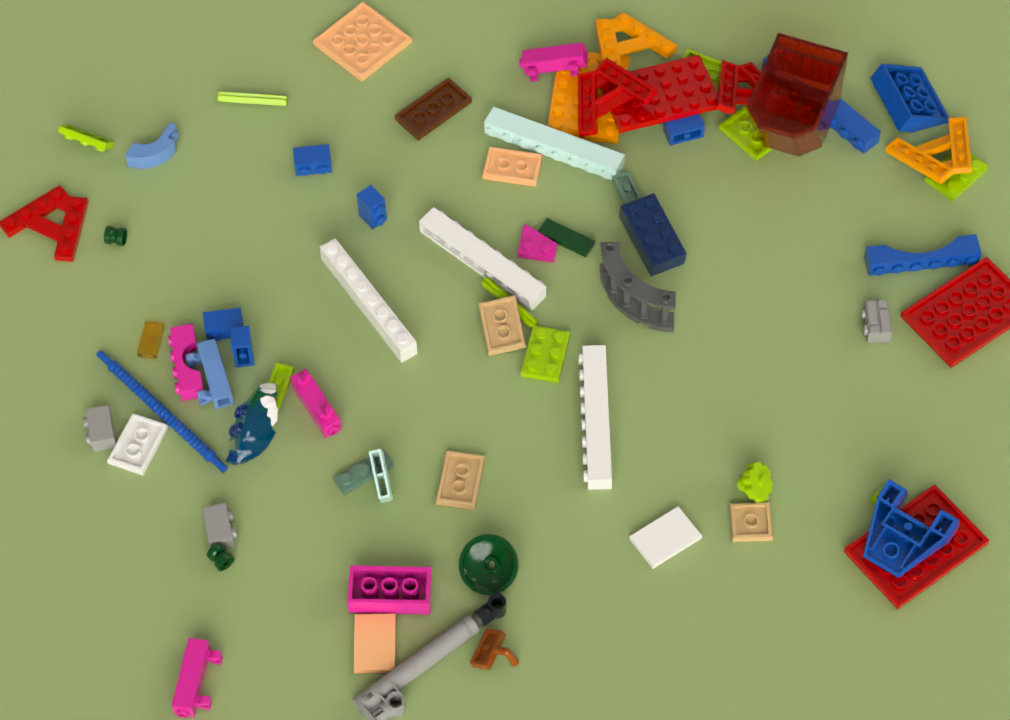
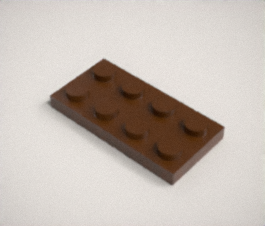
[395,77,472,141]

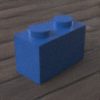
[663,114,705,146]
[293,144,332,176]
[356,185,387,230]
[203,307,244,341]
[230,326,255,367]

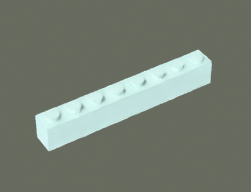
[484,107,625,180]

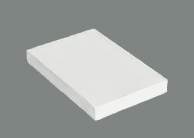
[107,413,168,475]
[629,507,702,569]

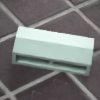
[369,449,393,503]

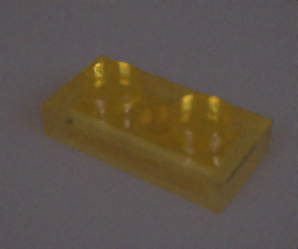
[137,321,165,359]

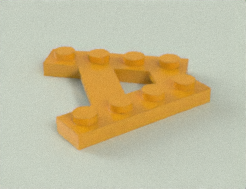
[594,12,678,67]
[885,117,972,184]

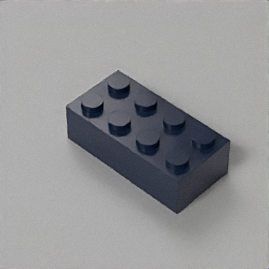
[619,193,687,277]

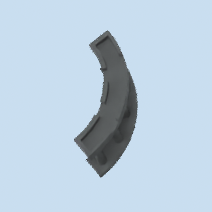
[600,242,676,332]

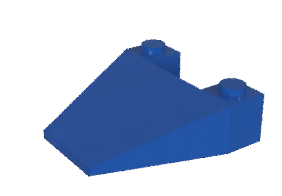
[863,479,960,578]

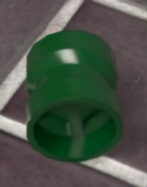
[104,226,127,246]
[207,543,235,571]

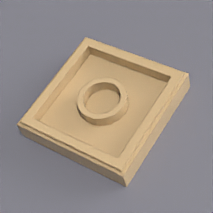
[729,502,773,542]

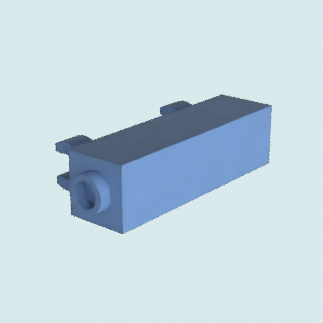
[186,339,234,410]

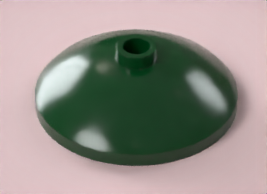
[459,534,519,595]

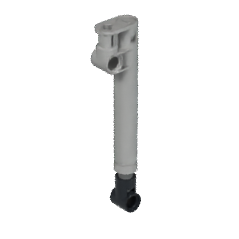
[352,593,506,720]

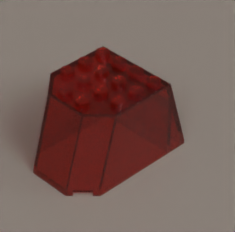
[747,33,848,157]

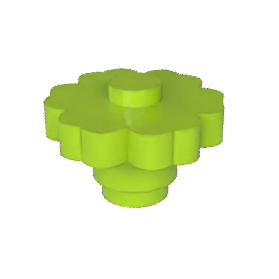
[737,461,773,503]

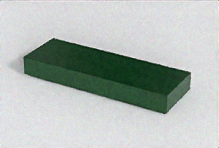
[538,218,595,257]

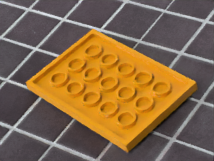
[547,52,630,144]

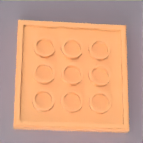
[313,2,412,82]

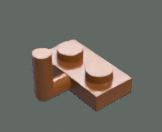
[470,628,519,670]

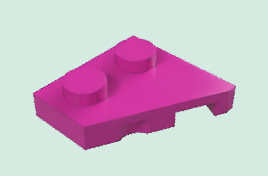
[518,224,557,263]

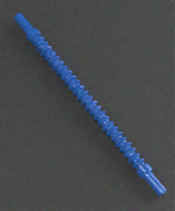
[96,350,228,473]

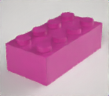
[347,565,432,615]

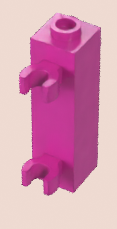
[519,42,588,82]
[290,369,342,438]
[171,638,223,718]

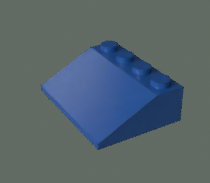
[870,63,950,133]

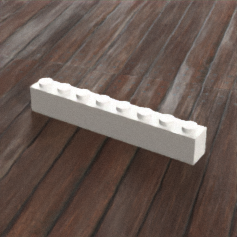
[419,207,546,311]
[319,238,417,363]
[579,345,612,490]

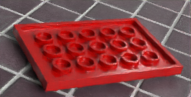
[600,55,717,133]
[900,257,1010,368]
[844,484,990,610]

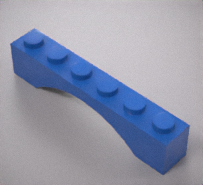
[864,234,982,276]

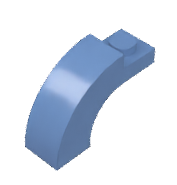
[125,123,179,169]

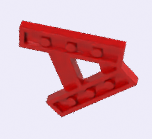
[578,58,658,137]
[716,60,796,118]
[0,185,89,262]

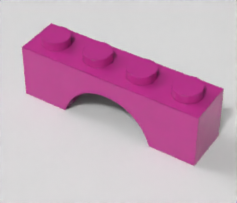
[168,324,204,401]

